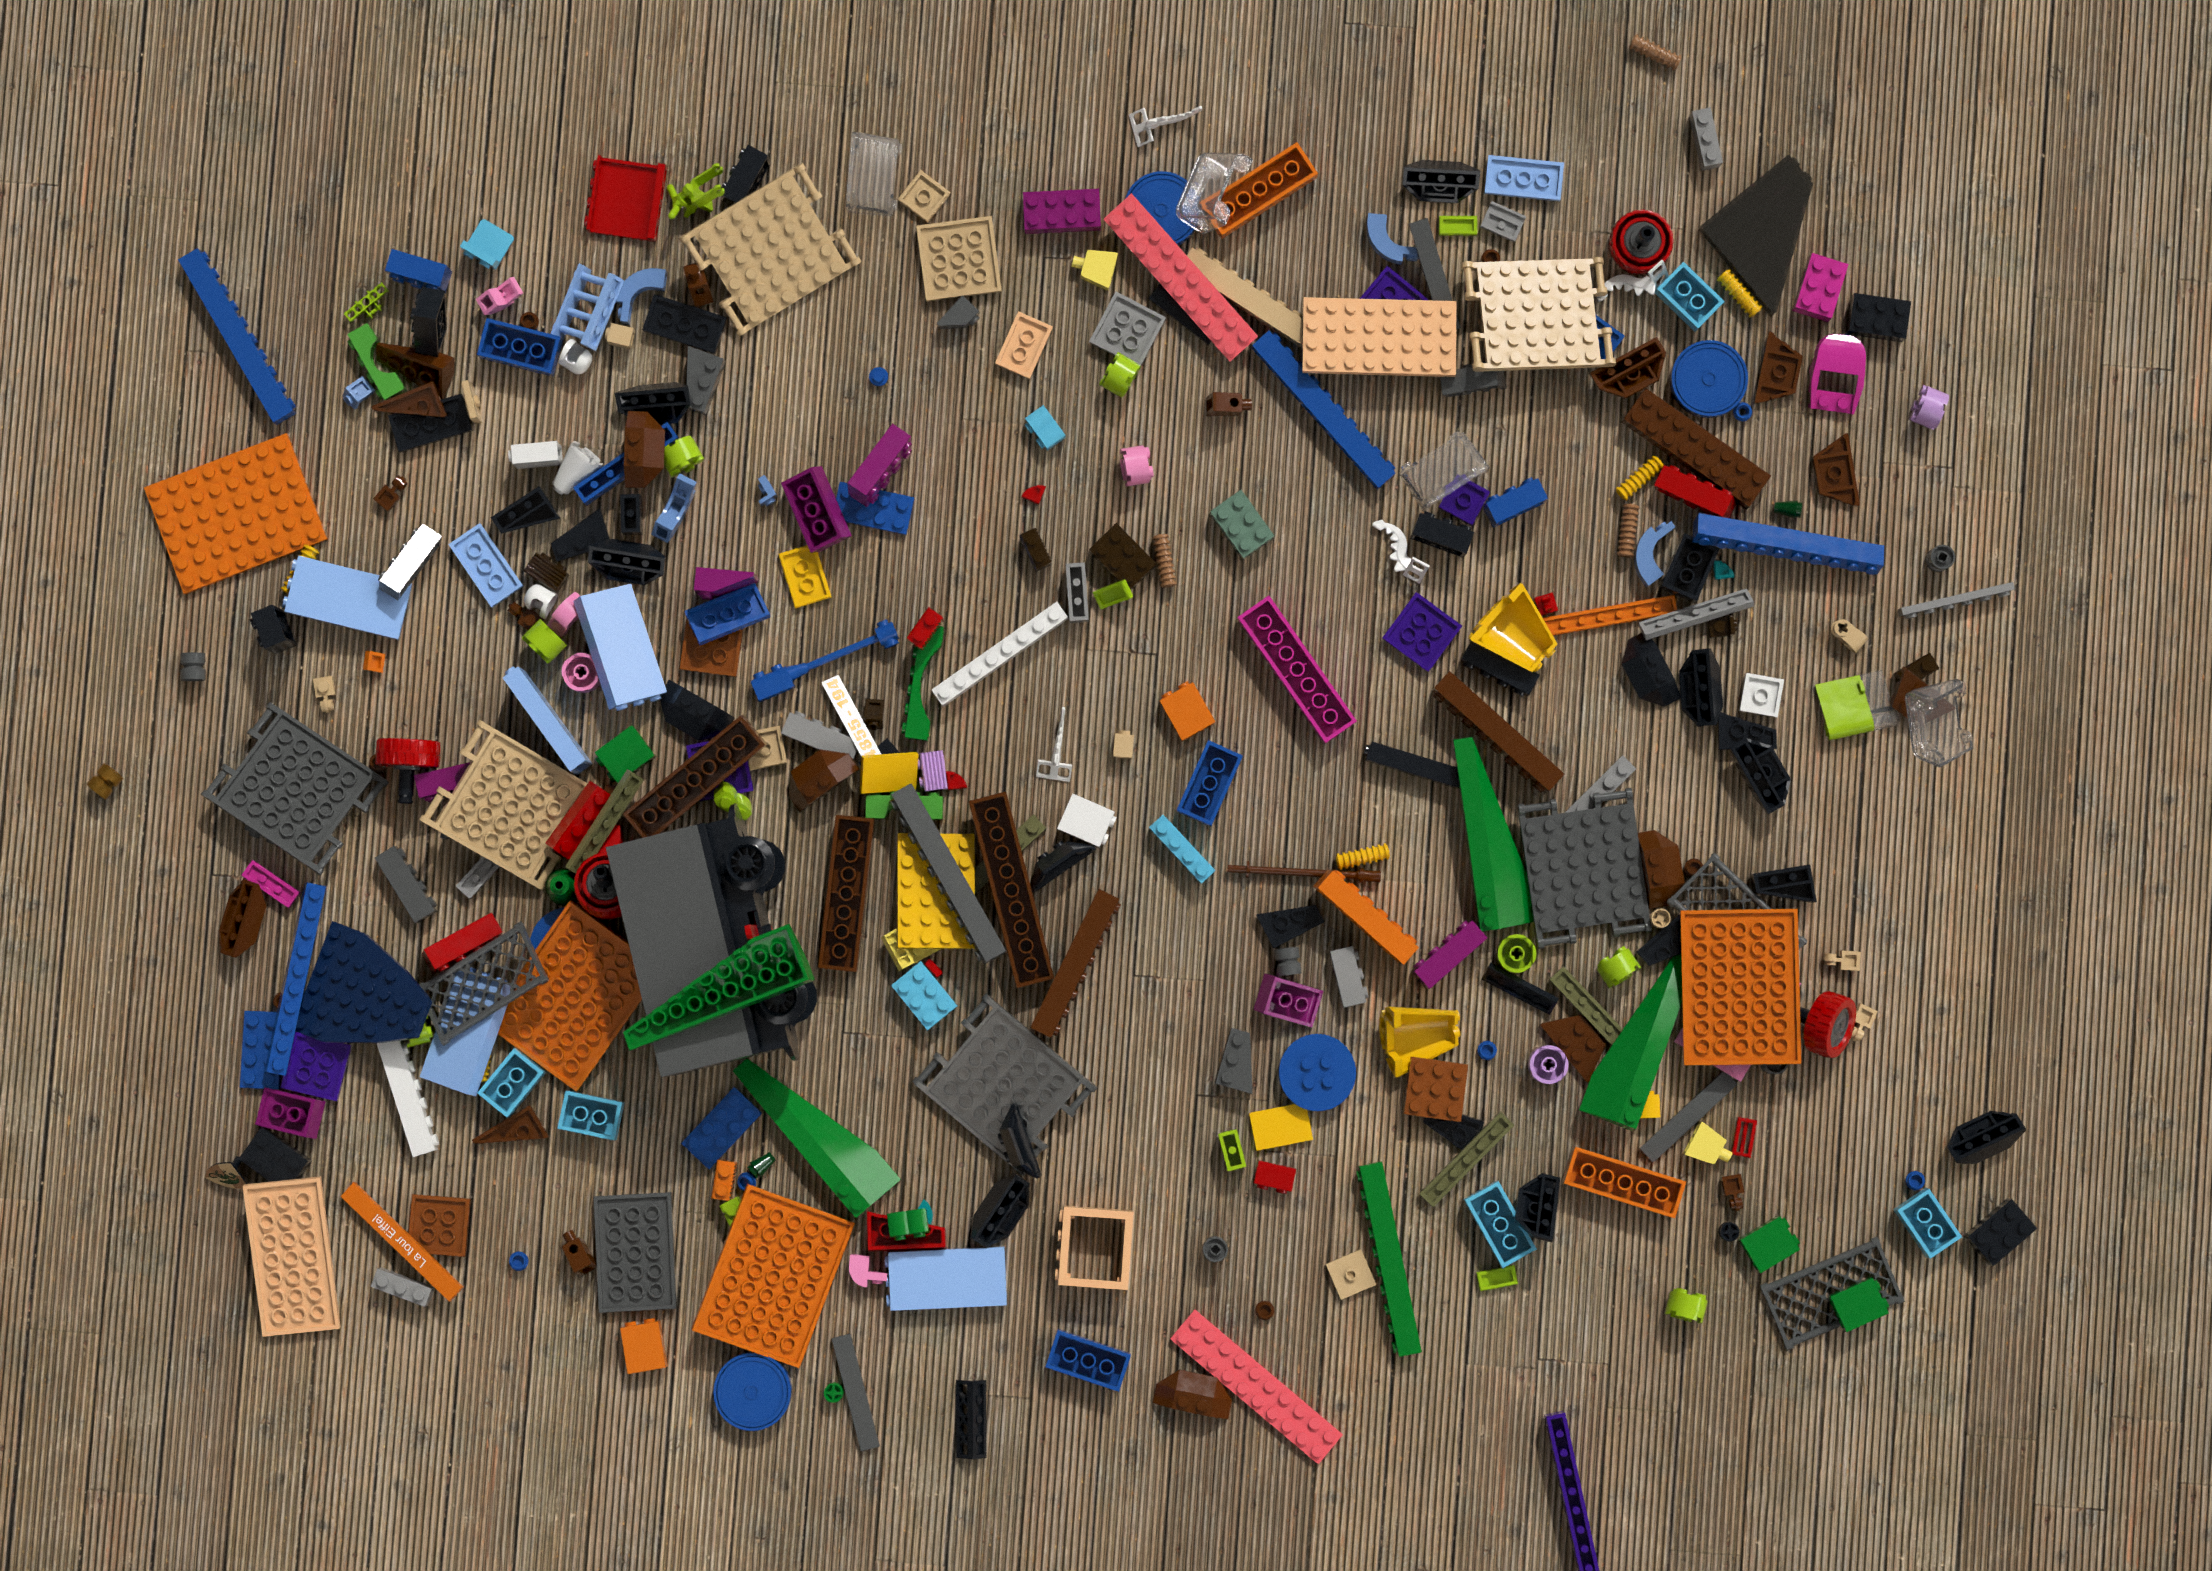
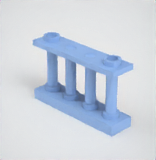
[550,263,624,351]

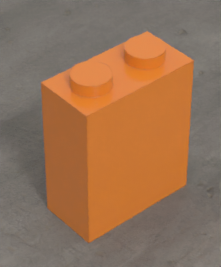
[1159,681,1215,742]
[620,1318,668,1374]

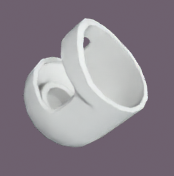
[558,339,592,375]
[524,584,558,620]

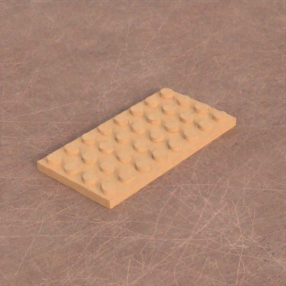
[1302,297,1456,377]
[243,1176,341,1337]

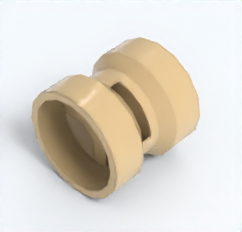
[1650,909,1671,928]

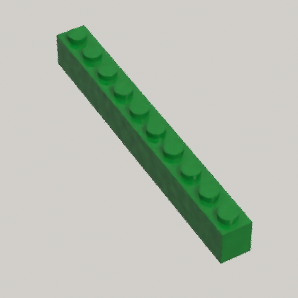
[1356,1161,1422,1357]

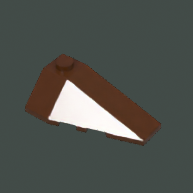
[376,342,454,399]

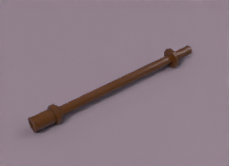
[1227,861,1381,883]

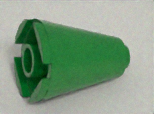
[546,868,578,906]

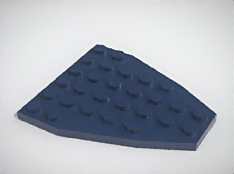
[295,921,433,1043]

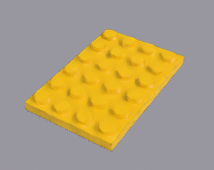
[897,833,975,949]

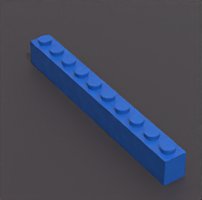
[178,248,297,425]
[1251,331,1395,490]
[1692,513,1884,575]
[264,882,326,1076]

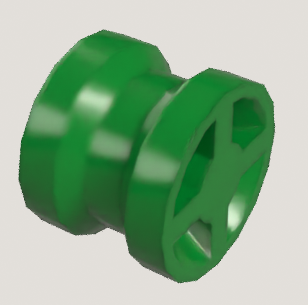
[824,1382,844,1403]

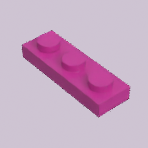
[241,860,301,908]

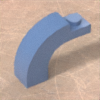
[1366,213,1419,265]
[616,268,668,325]
[651,474,697,543]
[1634,521,1675,588]

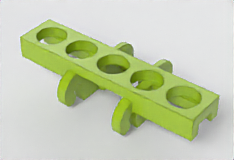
[344,282,389,322]

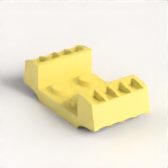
[881,929,941,971]

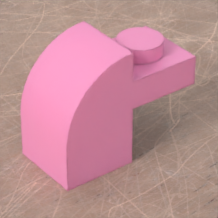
[476,277,523,315]
[547,592,580,638]
[849,1254,888,1287]

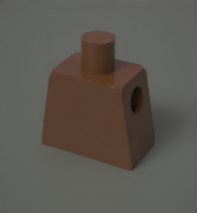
[683,263,714,307]
[1206,392,1252,416]
[562,1230,597,1276]

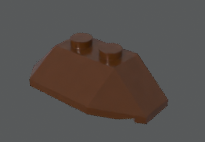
[1590,337,1666,399]
[624,411,665,488]
[789,749,859,813]
[1638,830,1685,909]
[218,879,267,958]
[1152,1369,1232,1419]

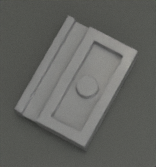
[1480,201,1526,243]

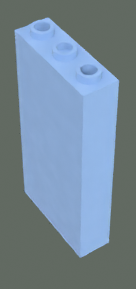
[282,556,412,640]
[573,584,667,711]
[503,666,593,775]
[420,967,511,1096]
[885,1246,1007,1311]

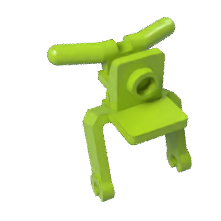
[667,163,725,220]

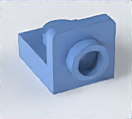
[343,376,375,410]
[758,475,778,507]

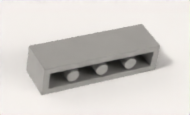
[781,711,858,760]

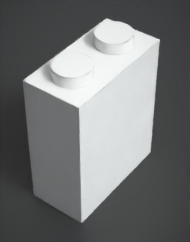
[508,441,563,469]
[1057,793,1117,848]

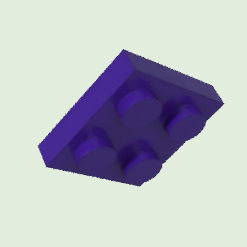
[1438,474,1490,526]

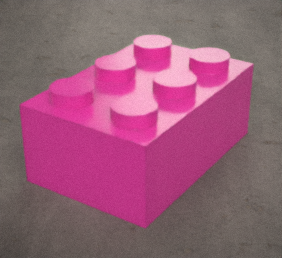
[1792,253,1849,322]

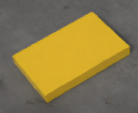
[778,545,832,609]
[859,752,919,794]
[1249,1104,1313,1151]

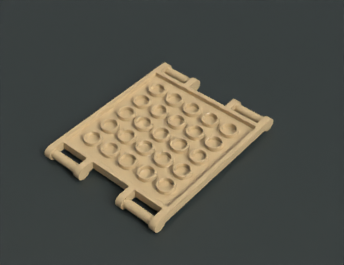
[678,163,862,336]
[1461,257,1616,372]
[419,720,588,891]

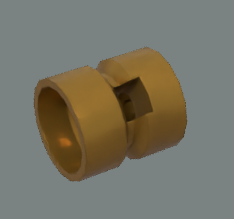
[87,763,124,799]

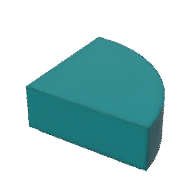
[1713,560,1734,580]
[918,1199,933,1225]

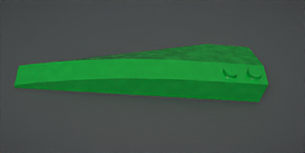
[1453,737,1533,931]
[733,1058,901,1218]

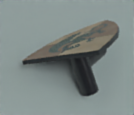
[204,1156,248,1189]

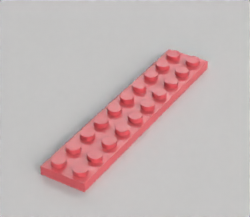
[1103,193,1259,362]
[1170,1309,1343,1464]

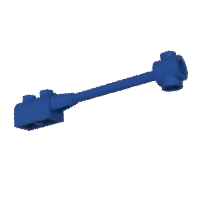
[751,619,899,702]

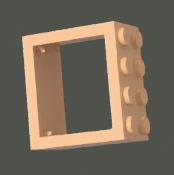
[1055,1206,1134,1290]

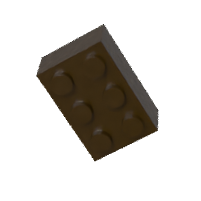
[1089,523,1157,590]

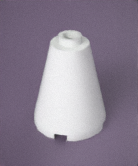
[552,441,603,495]

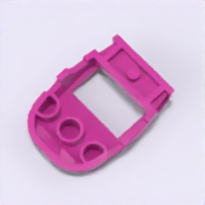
[1808,334,1866,415]

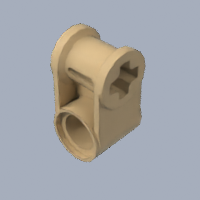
[1830,619,1868,654]

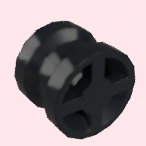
[1718,1222,1740,1242]

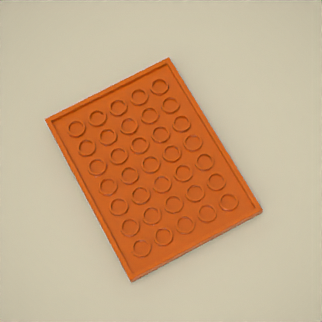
[144,433,328,594]
[498,900,642,1092]
[1680,909,1801,1065]
[691,1183,855,1368]

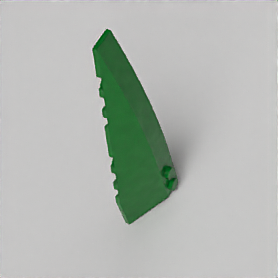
[623,924,815,1051]
[1579,953,1682,1131]

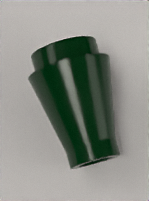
[1774,500,1803,519]
[747,1152,776,1179]

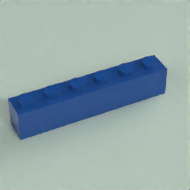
[573,422,679,506]

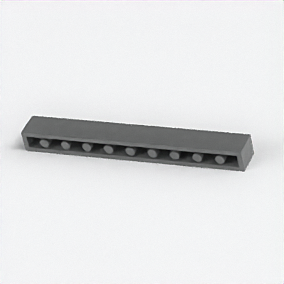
[889,783,1006,965]

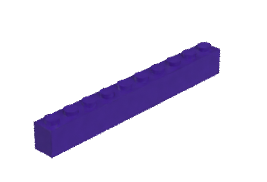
[1544,1411,1599,1571]

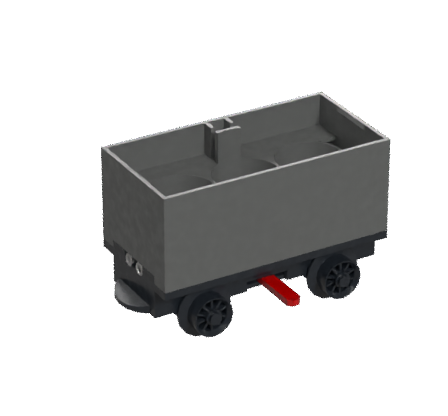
[606,803,817,1077]

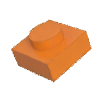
[363,651,385,673]

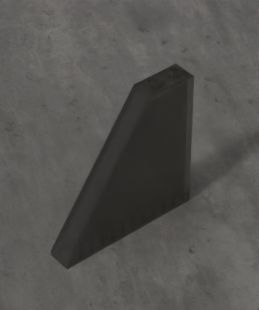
[1698,154,1813,317]

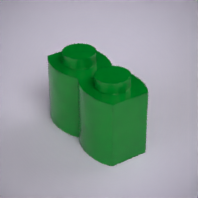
[887,1208,929,1241]

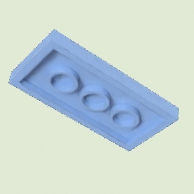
[1484,155,1564,202]
[448,523,524,608]

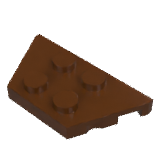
[1753,331,1803,404]
[1812,433,1860,507]
[1889,666,1955,726]
[1540,1015,1606,1083]

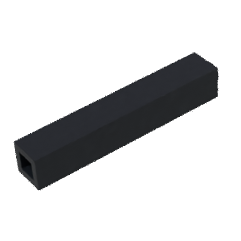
[1363,741,1460,790]

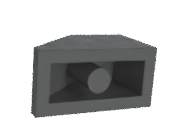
[937,295,980,329]

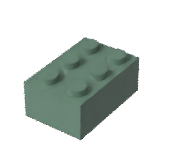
[1210,490,1274,560]

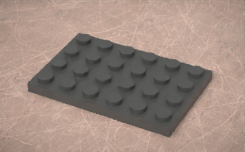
[594,1192,677,1313]

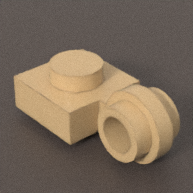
[313,676,336,713]
[1823,950,1861,971]
[1851,1003,1878,1042]

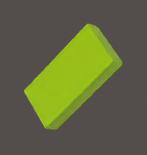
[1439,216,1477,236]
[1093,579,1133,609]
[1476,1265,1518,1291]

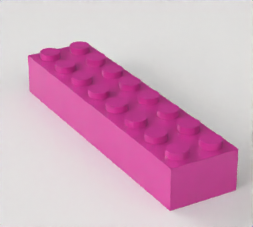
[1237,596,1357,745]

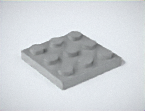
[1089,291,1166,365]

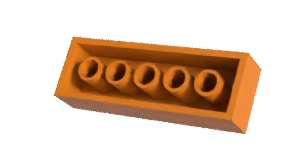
[1201,142,1318,239]
[1313,869,1419,965]
[1561,1146,1686,1218]

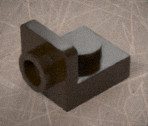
[1708,615,1738,638]
[863,699,885,730]

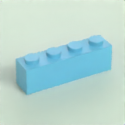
[1149,815,1216,884]

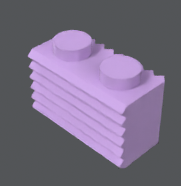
[918,750,948,792]

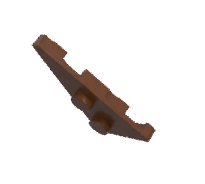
[371,382,447,417]
[472,1105,550,1144]

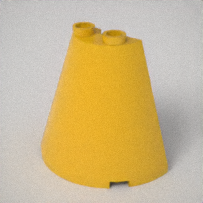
[1468,583,1557,672]
[1379,1006,1460,1078]

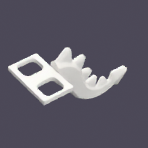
[1129,106,1203,147]
[1597,260,1669,302]
[1372,520,1430,584]
[1036,707,1072,782]

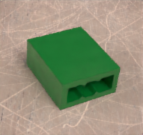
[595,725,656,783]
[1738,1215,1800,1273]
[1828,1277,1890,1332]

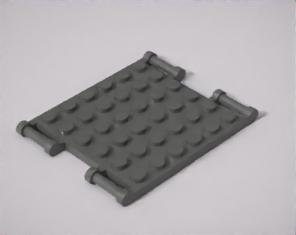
[201,702,389,876]
[1517,788,1652,949]
[912,993,1097,1176]

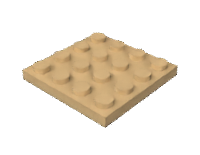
[916,216,1002,302]

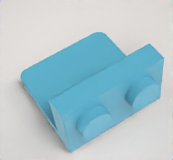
[460,219,514,270]

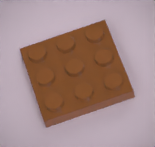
[679,618,744,677]
[1403,1056,1468,1122]
[409,1194,471,1257]

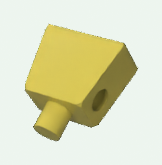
[1071,250,1118,291]
[1682,1121,1732,1164]

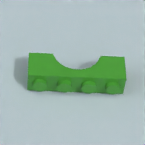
[347,323,408,400]
[865,792,944,820]

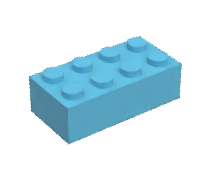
[1463,1180,1536,1268]

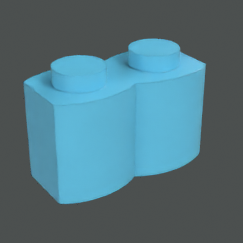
[1024,405,1066,451]

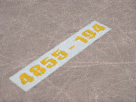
[821,675,881,757]

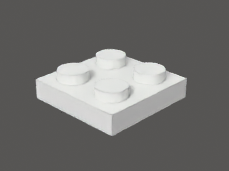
[1739,673,1784,718]

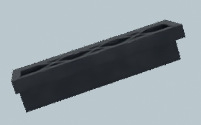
[956,1380,987,1459]

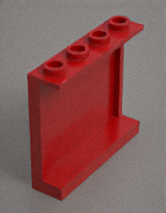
[584,155,668,242]

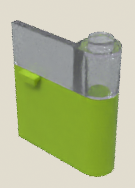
[1815,670,1900,741]

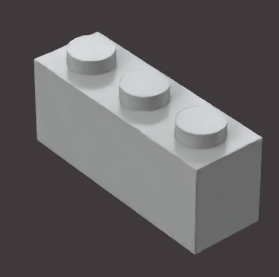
[1689,107,1723,171]
[1066,562,1089,623]
[1329,946,1369,1008]
[370,1267,435,1307]

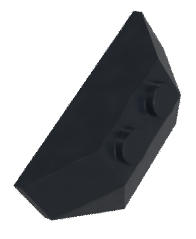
[1402,160,1480,203]
[614,382,691,425]
[588,539,666,585]
[1621,633,1681,707]
[1679,648,1723,727]
[660,680,735,741]
[1730,738,1791,814]
[1031,841,1096,893]
[998,1102,1042,1179]
[1947,1111,2026,1164]
[971,1173,1030,1248]
[1514,1173,1561,1243]

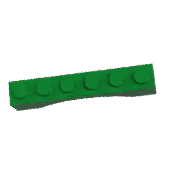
[902,626,944,742]

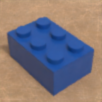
[385,249,452,293]
[1483,477,1548,528]

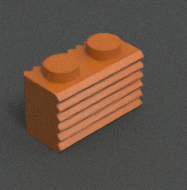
[711,1159,738,1201]

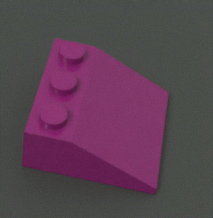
[694,567,759,600]

